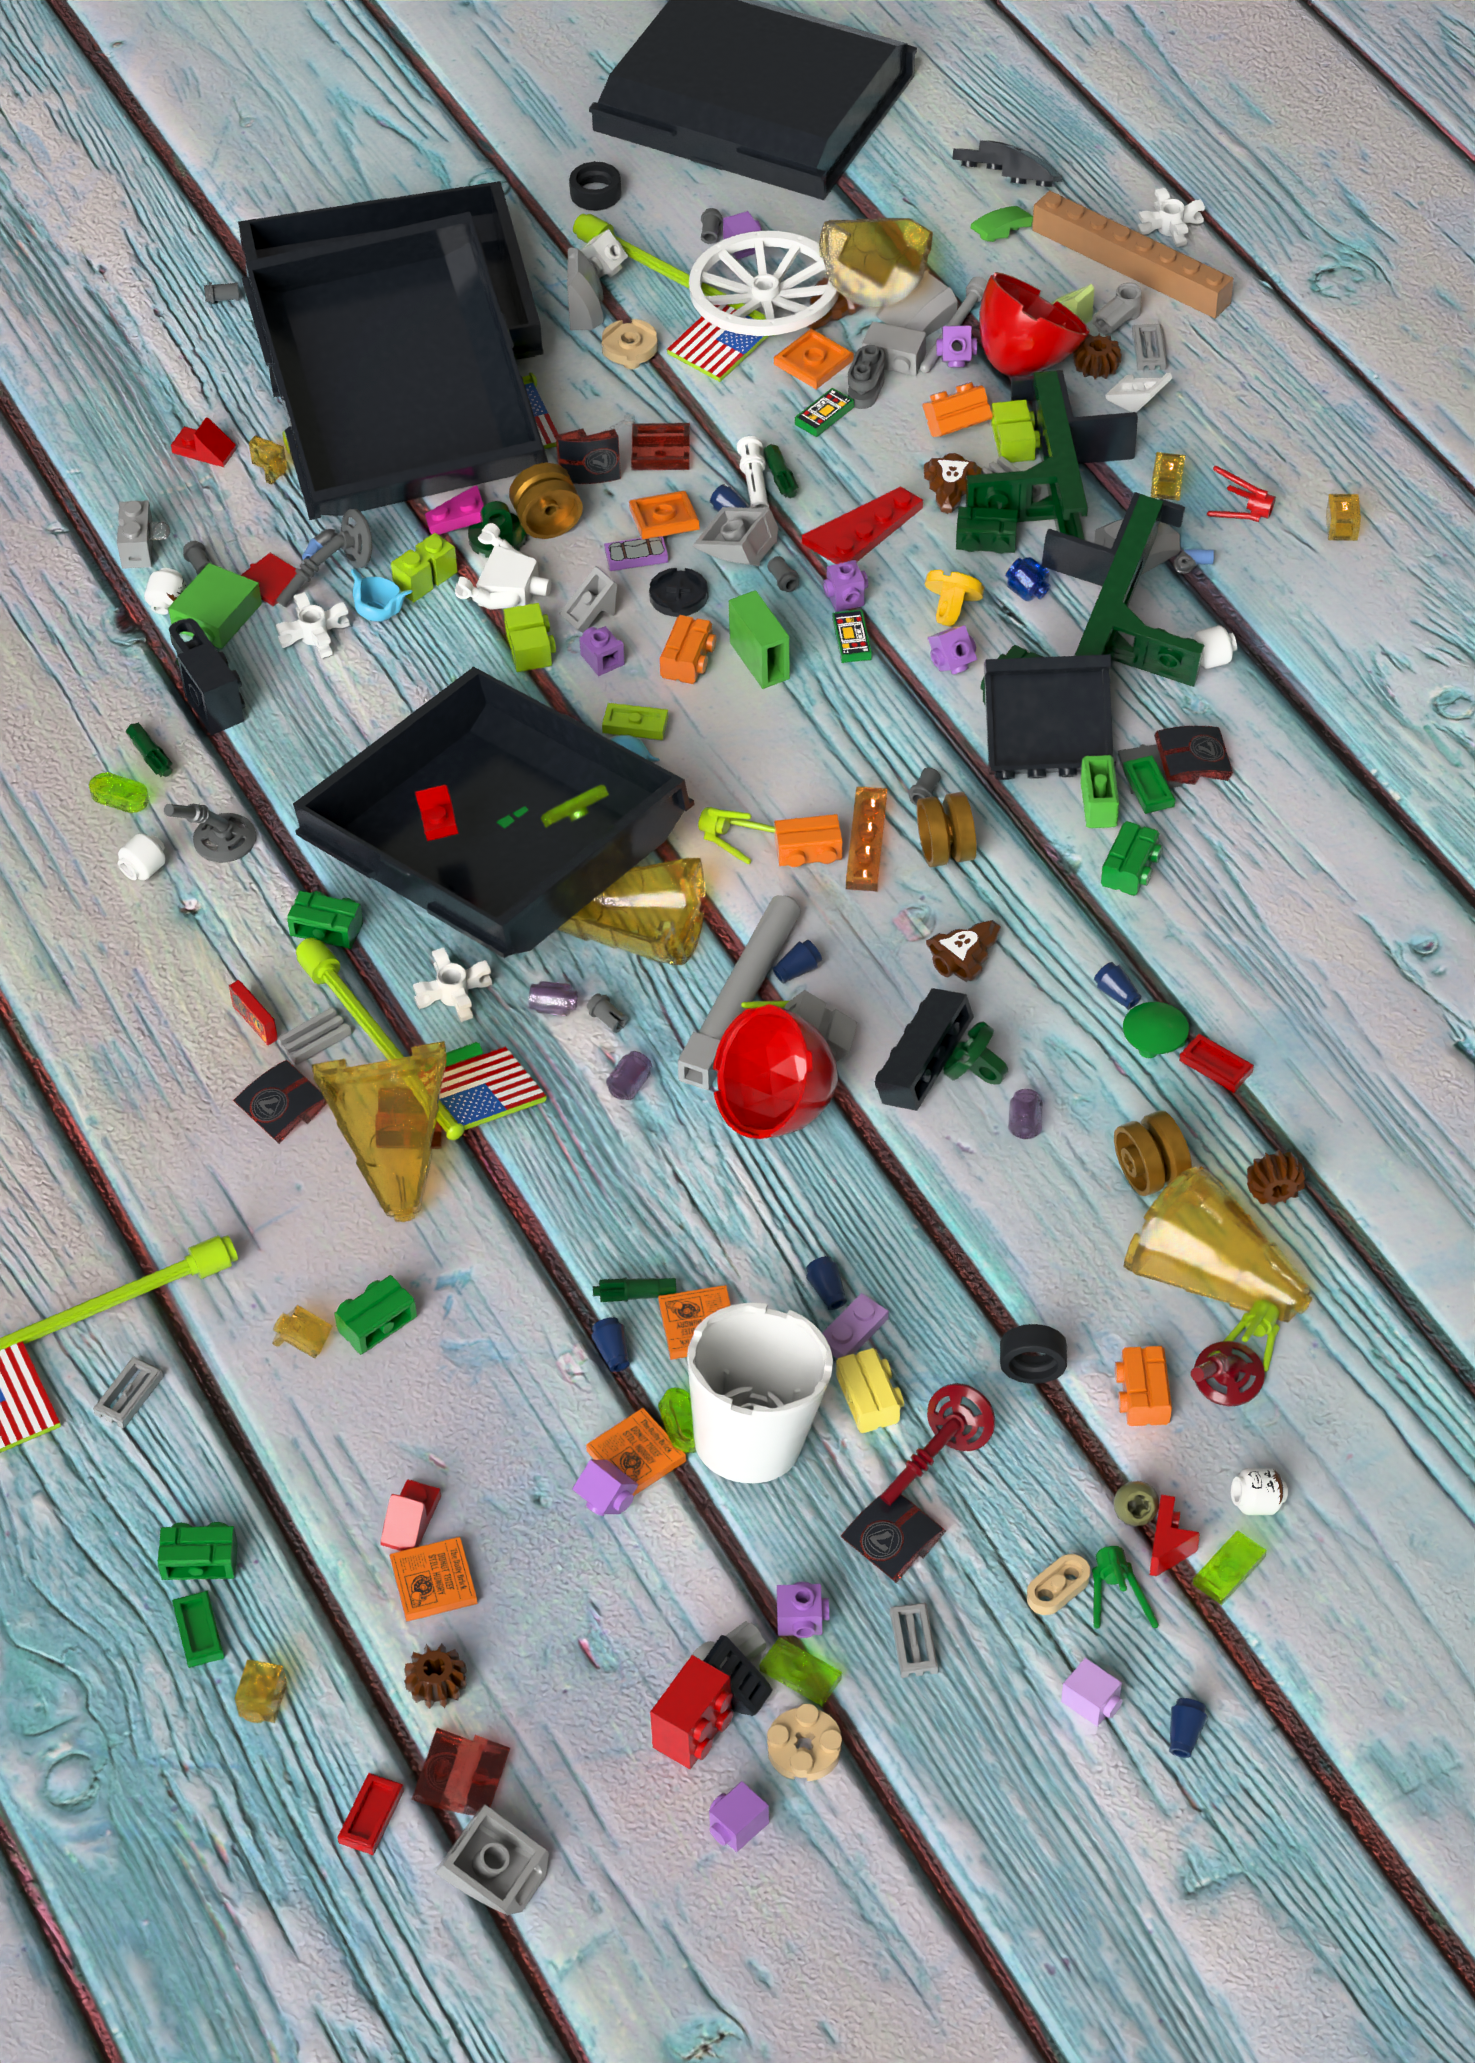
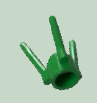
[1091,1546,1159,1629]

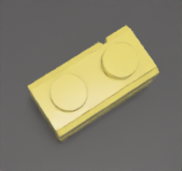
[836,1348,904,1433]

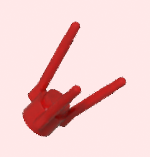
[1207,466,1276,522]

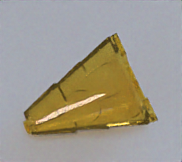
[819,218,933,307]
[557,858,705,965]
[311,1041,447,1222]
[1123,1166,1312,1323]

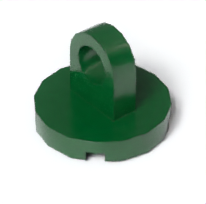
[468,501,527,558]
[943,1021,1008,1085]

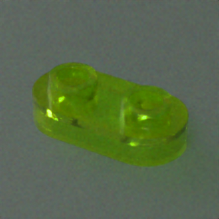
[89,773,149,813]
[658,1387,697,1453]

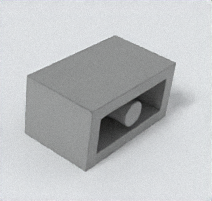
[862,321,926,376]

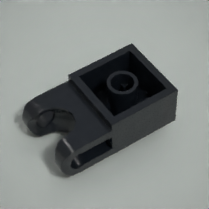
[169,618,245,735]

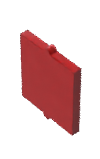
[241,552,296,606]

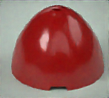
[979,272,1090,376]
[713,1004,838,1139]

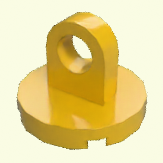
[924,569,985,627]

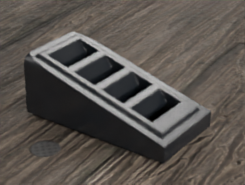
[703,1635,773,1716]

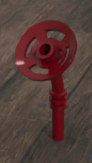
[1191,1341,1265,1406]
[880,1383,996,1506]

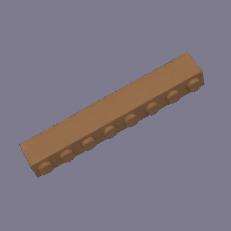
[1032,191,1234,319]

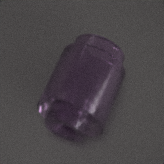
[529,981,578,1016]
[606,1051,652,1100]
[1008,1089,1043,1139]

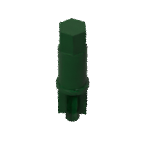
[763,444,799,498]
[125,722,173,777]
[593,1277,676,1302]

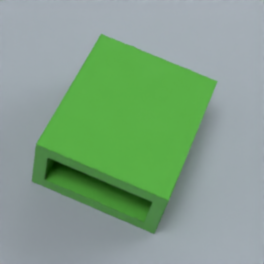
[168,563,262,649]
[729,590,790,689]

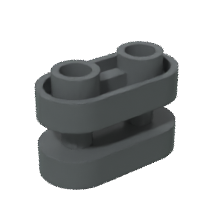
[848,345,885,409]

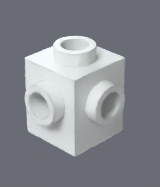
[580,229,628,278]

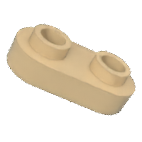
[1027,1554,1090,1615]

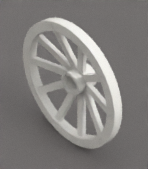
[689,231,840,336]

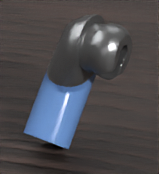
[302,529,338,560]
[1174,549,1214,574]

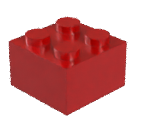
[650,1655,733,1770]

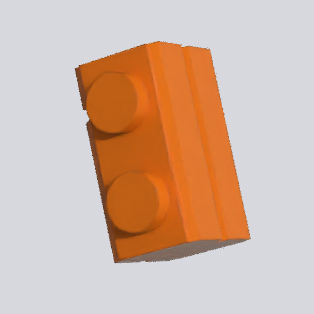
[922,382,993,437]
[659,615,717,684]
[774,814,842,867]
[1115,1346,1172,1426]

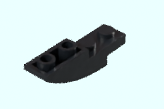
[952,140,1062,187]

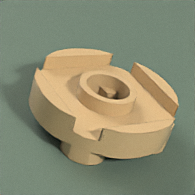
[602,319,658,369]
[767,1704,842,1781]

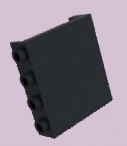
[984,654,1116,780]

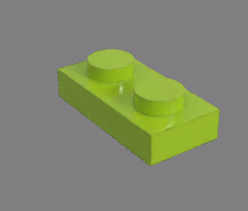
[602,703,668,740]

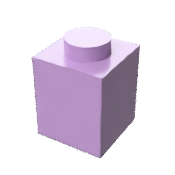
[1061,1658,1122,1727]

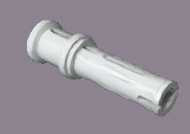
[736,436,769,508]

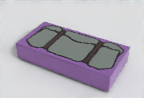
[604,536,668,571]

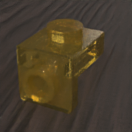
[249,435,287,485]
[272,1305,333,1358]

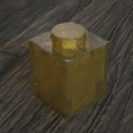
[1151,452,1186,501]
[1326,494,1361,541]
[235,1659,287,1723]

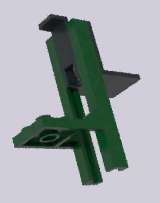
[966,370,1138,540]
[1041,492,1205,687]

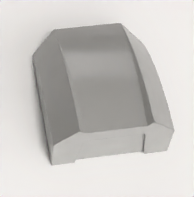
[567,248,604,330]
[876,270,958,336]
[693,507,778,566]
[1094,519,1180,575]
[435,1804,549,1915]

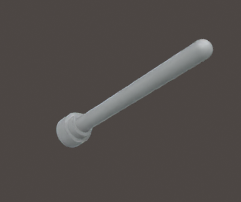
[920,277,988,373]

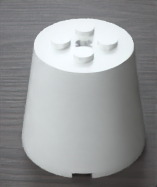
[687,1303,833,1483]

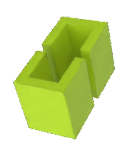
[991,400,1040,463]
[391,533,458,603]
[503,603,556,672]

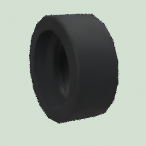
[569,161,621,211]
[1000,1324,1067,1384]

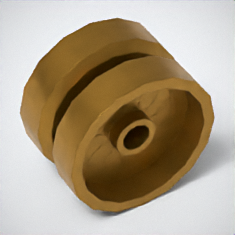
[509,462,583,539]
[916,792,977,867]
[1114,1110,1192,1197]

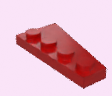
[802,486,923,564]

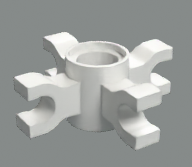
[1137,188,1205,247]
[276,592,350,658]
[413,947,492,1022]

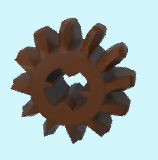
[1073,333,1122,379]
[1247,1150,1305,1206]
[404,1643,467,1709]

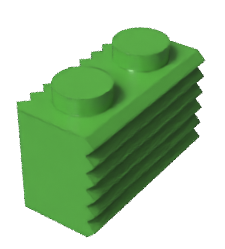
[1080,755,1119,828]

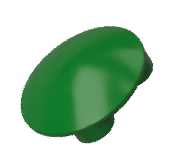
[1123,1002,1189,1058]

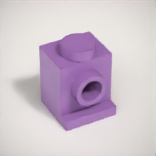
[579,626,625,676]

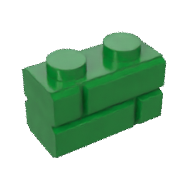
[1101,821,1163,896]
[287,890,363,949]
[334,1275,417,1355]
[157,1522,238,1580]

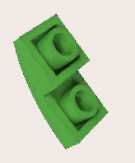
[970,206,1033,242]

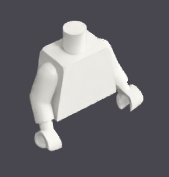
[455,523,552,610]

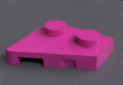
[425,485,484,535]

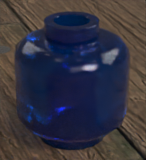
[1005,557,1051,602]

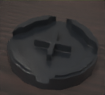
[649,568,708,617]

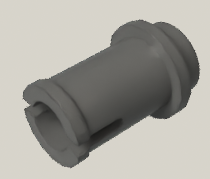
[701,208,722,244]
[204,282,239,305]
[183,541,214,575]
[767,556,799,592]
[909,767,941,806]
[587,993,628,1033]

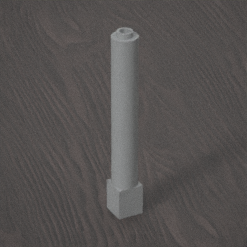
[678,895,801,1091]

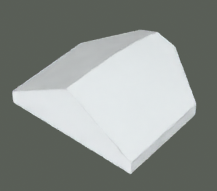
[1105,373,1172,413]

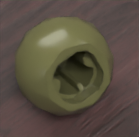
[1114,1481,1159,1526]

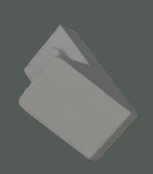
[559,566,617,633]

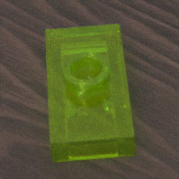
[541,785,609,827]
[1192,1530,1267,1605]
[759,1637,842,1706]

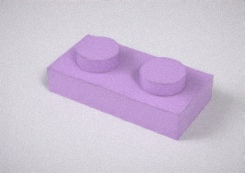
[822,1293,889,1359]

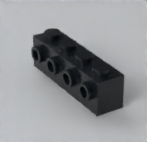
[874,988,974,1111]

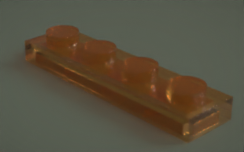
[846,787,888,892]

